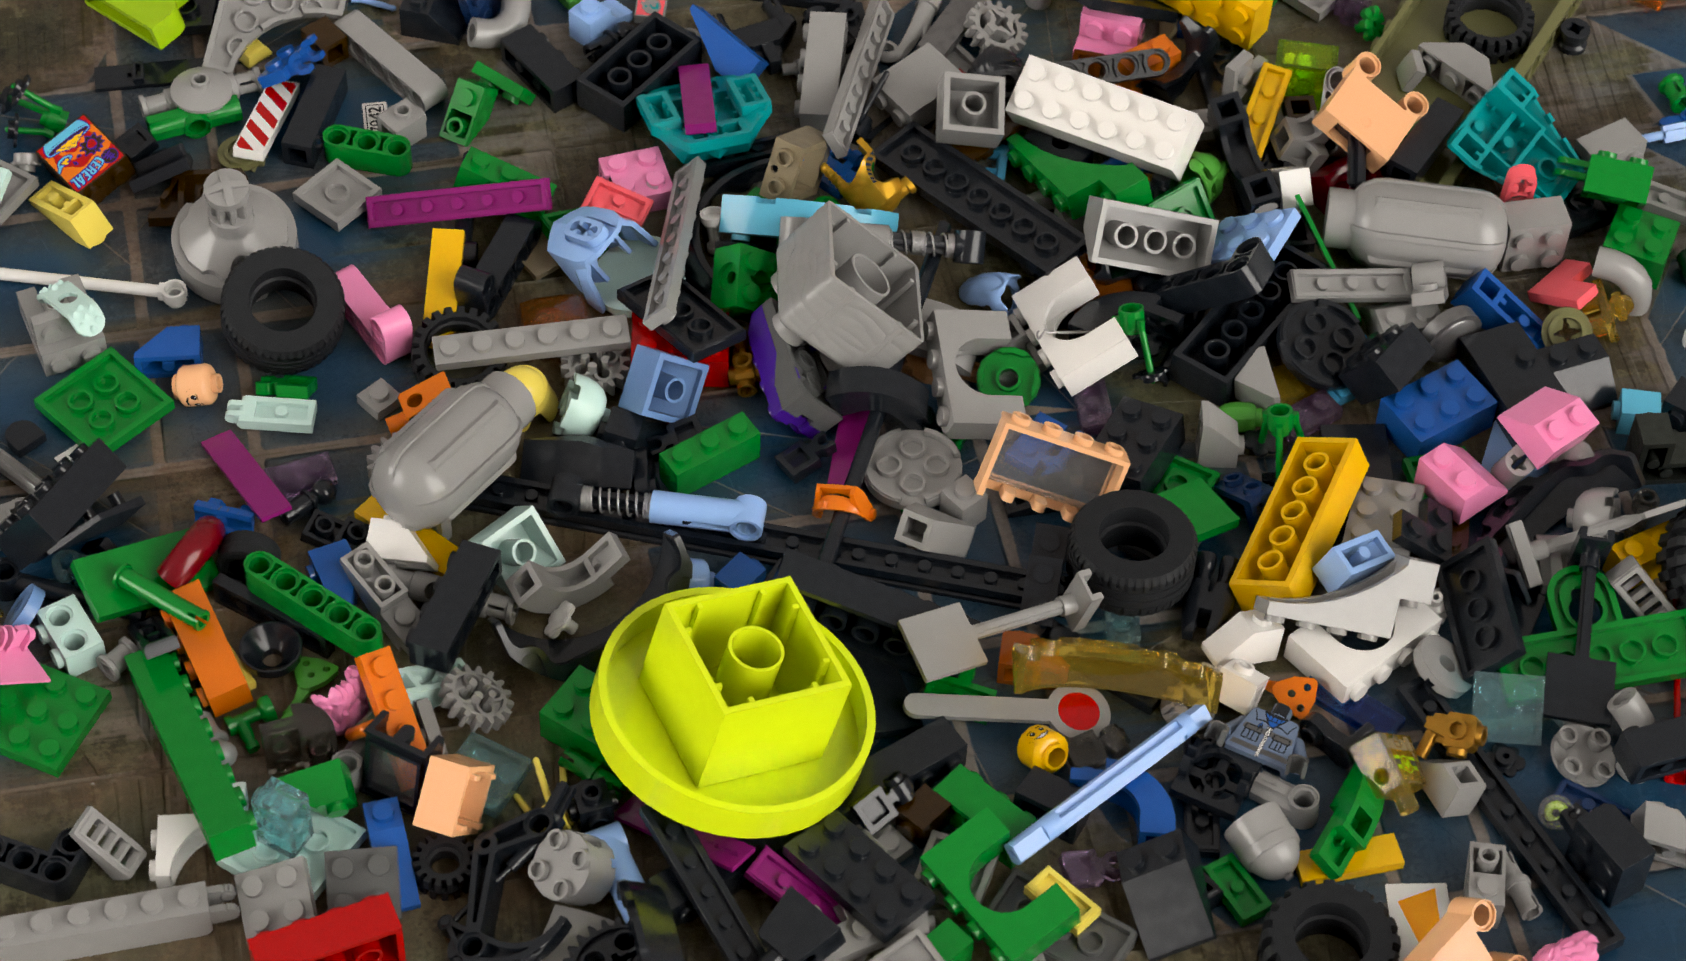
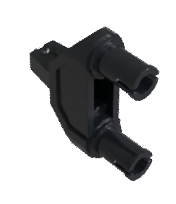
[712,0,797,75]

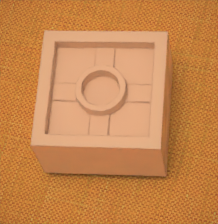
[412,754,497,837]

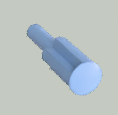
[1642,121,1686,144]

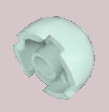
[552,372,611,436]

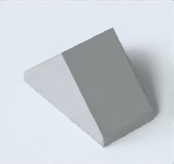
[1234,346,1280,411]

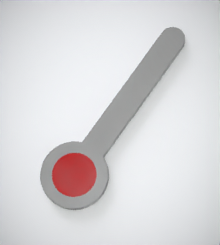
[903,682,1111,744]

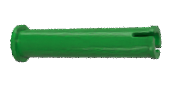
[112,563,210,631]

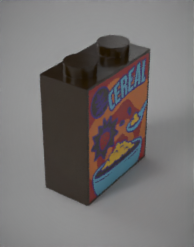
[35,113,136,204]

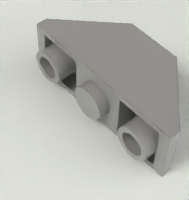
[1418,42,1493,106]

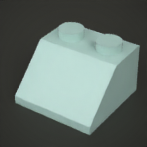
[468,505,566,597]

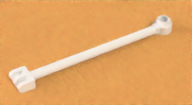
[0,267,188,308]

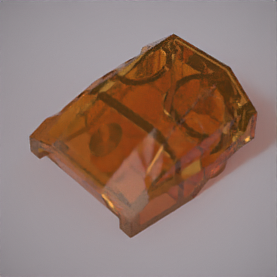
[519,294,588,326]

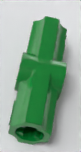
[145,94,243,141]

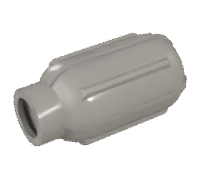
[1322,178,1508,280]
[369,371,536,532]

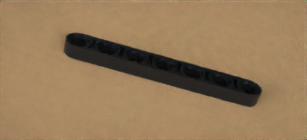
[975,48,1170,99]

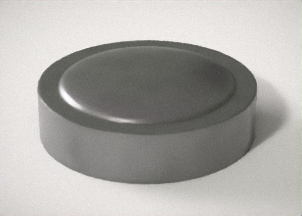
[1422,305,1482,362]

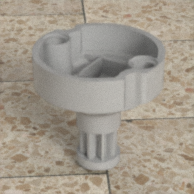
[171,168,299,304]

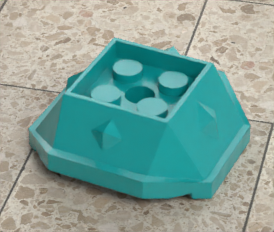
[636,73,772,164]

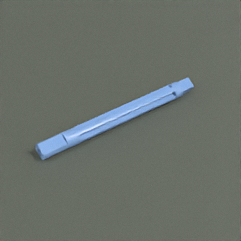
[1004,704,1212,865]

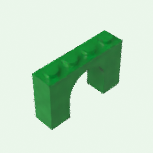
[920,806,1080,961]

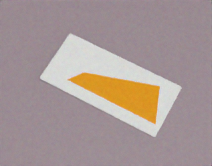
[1385,883,1450,961]

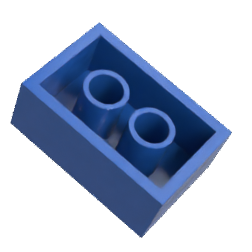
[1375,359,1498,458]

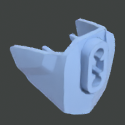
[547,206,658,314]

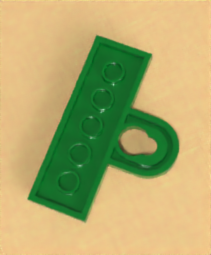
[1496,565,1686,708]

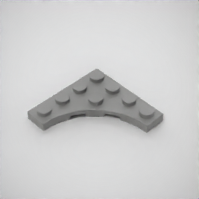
[202,0,346,74]

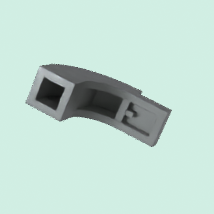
[505,531,631,614]

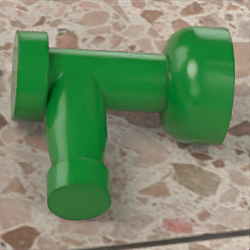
[223,694,278,754]

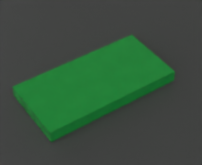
[70,528,220,623]

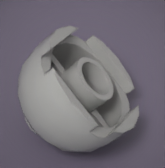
[1566,487,1621,538]

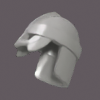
[1224,801,1300,881]

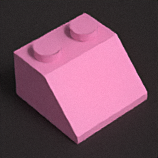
[1497,386,1600,470]
[1414,443,1508,525]

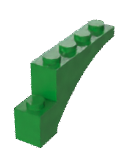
[1006,133,1153,221]

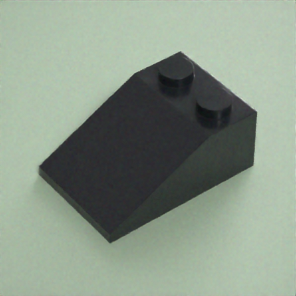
[1116,828,1217,961]

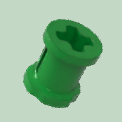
[1657,73,1686,113]

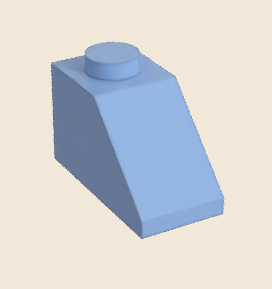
[1312,529,1395,593]

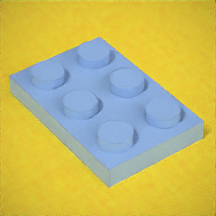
[1210,207,1301,265]

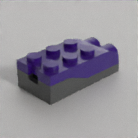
[748,297,843,440]

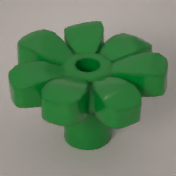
[1354,5,1385,42]

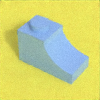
[568,0,633,46]

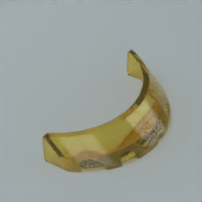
[1012,637,1223,714]

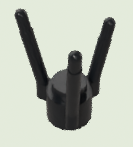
[851,70,893,145]

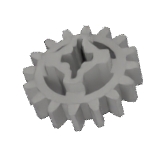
[963,0,1028,55]

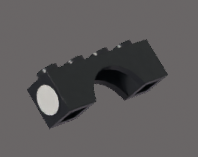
[1207,91,1282,215]

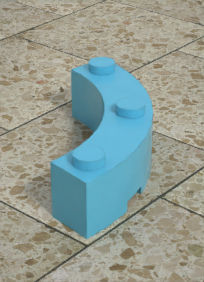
[719,194,899,242]

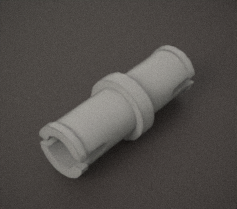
[1505,851,1543,921]

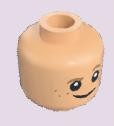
[171,363,223,407]

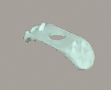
[36,279,105,337]

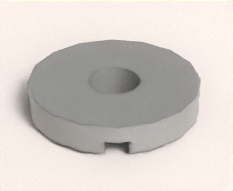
[1413,635,1472,699]

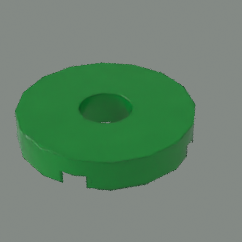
[976,347,1041,407]

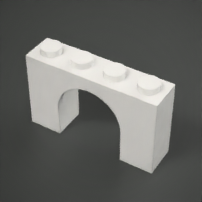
[1011,256,1138,397]
[1284,603,1442,708]

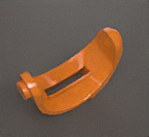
[812,483,877,522]

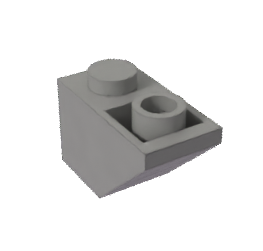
[894,502,976,558]
[1409,759,1487,818]
[1463,841,1506,929]

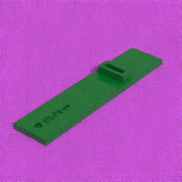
[1295,194,1362,326]

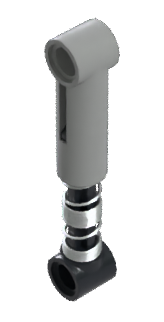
[779,216,986,265]

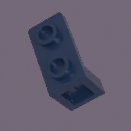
[1213,472,1274,534]

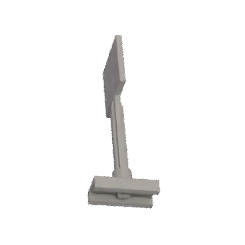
[1505,499,1686,589]
[897,568,1104,683]

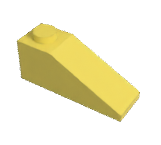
[28,180,113,249]

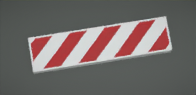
[233,81,300,162]

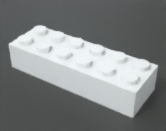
[1005,55,1205,182]

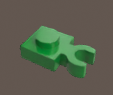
[255,375,318,399]

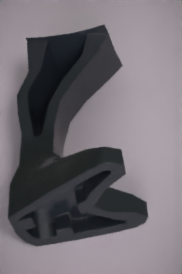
[1134,15,1220,105]

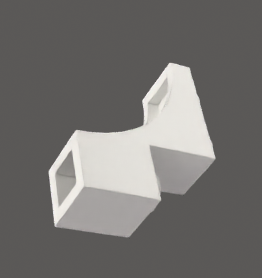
[149,782,249,889]

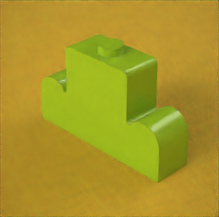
[84,0,189,50]

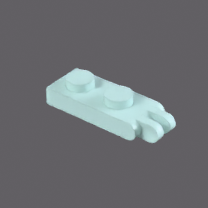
[225,395,317,434]

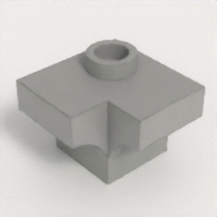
[1269,110,1329,174]

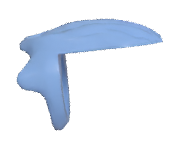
[959,272,1021,316]

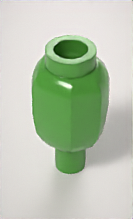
[1219,402,1263,432]

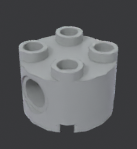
[528,829,615,906]

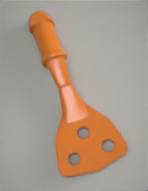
[1213,666,1318,720]

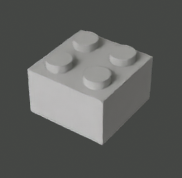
[936,71,1006,148]
[1498,196,1572,272]

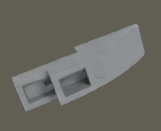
[339,541,420,665]

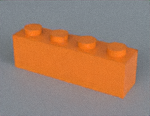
[160,579,254,718]

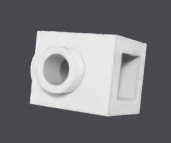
[1209,658,1270,715]

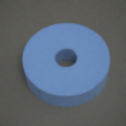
[3,583,45,627]

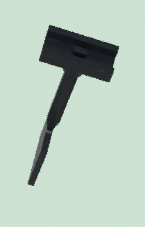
[1541,525,1617,728]

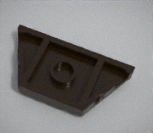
[148,168,250,227]

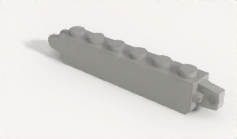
[0,881,240,961]

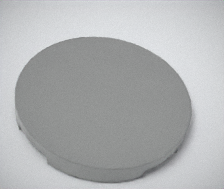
[864,427,962,510]

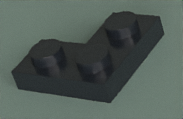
[1392,497,1453,565]

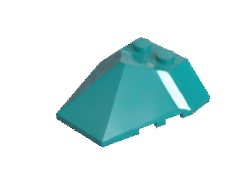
[1447,67,1586,201]

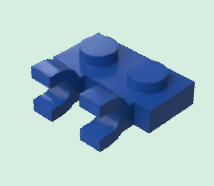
[257,34,326,89]

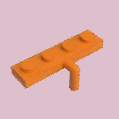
[345,645,427,791]

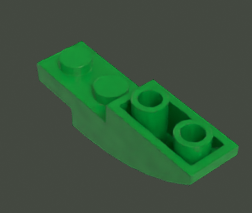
[1309,758,1386,880]

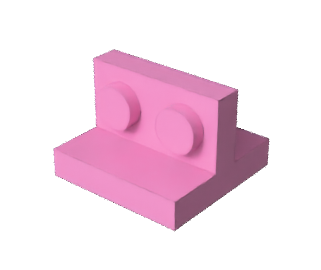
[1072,6,1146,56]

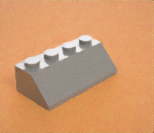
[1083,195,1219,276]

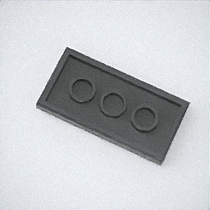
[988,867,1140,961]

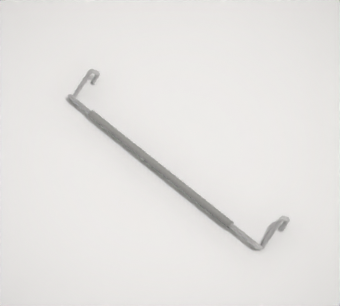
[1036,329,1136,340]

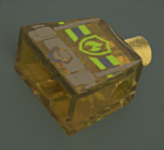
[1349,732,1426,816]

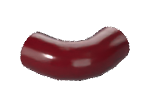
[156,515,226,589]

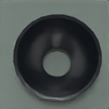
[239,621,303,679]

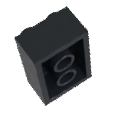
[1080,396,1186,494]

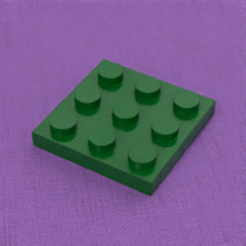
[34,346,175,452]
[0,662,112,778]

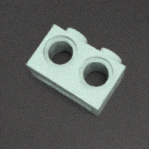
[35,594,106,677]

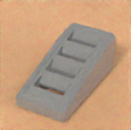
[1605,555,1676,617]
[69,806,147,880]

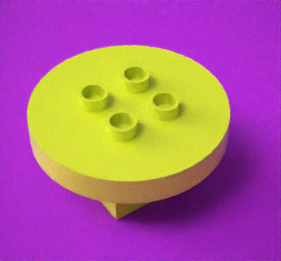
[589,576,876,839]

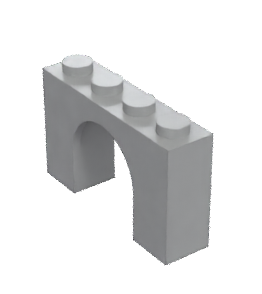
[923,309,1026,440]

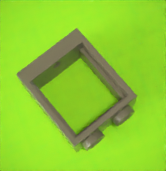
[759,125,831,200]

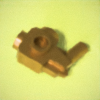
[728,327,761,397]
[1414,712,1488,760]

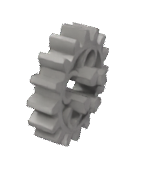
[560,349,631,396]
[438,664,514,734]

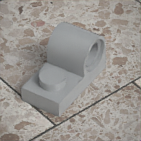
[1411,260,1449,307]

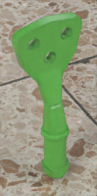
[272,656,339,742]

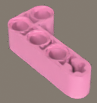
[334,264,414,365]

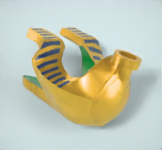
[820,137,917,212]

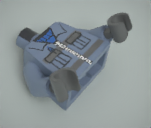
[1203,703,1309,780]

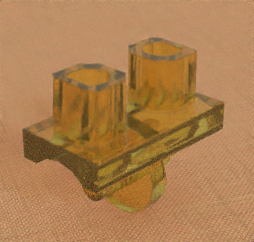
[1581,279,1634,343]

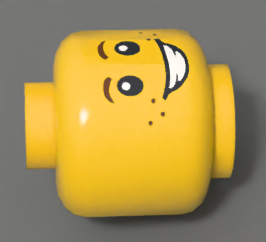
[1017,724,1069,774]

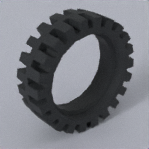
[1443,0,1535,64]
[411,306,507,388]

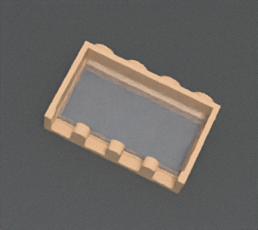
[973,411,1131,523]

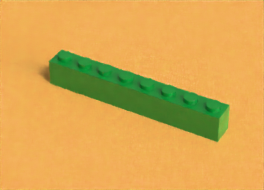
[124,650,258,862]

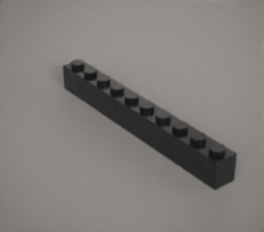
[648,716,968,926]

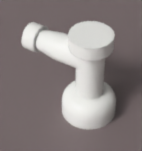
[699,206,722,255]

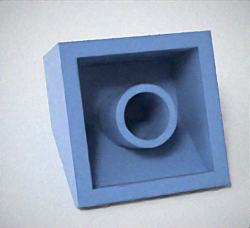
[618,344,709,423]

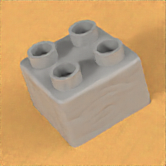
[771,200,924,372]

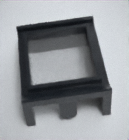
[359,710,444,817]

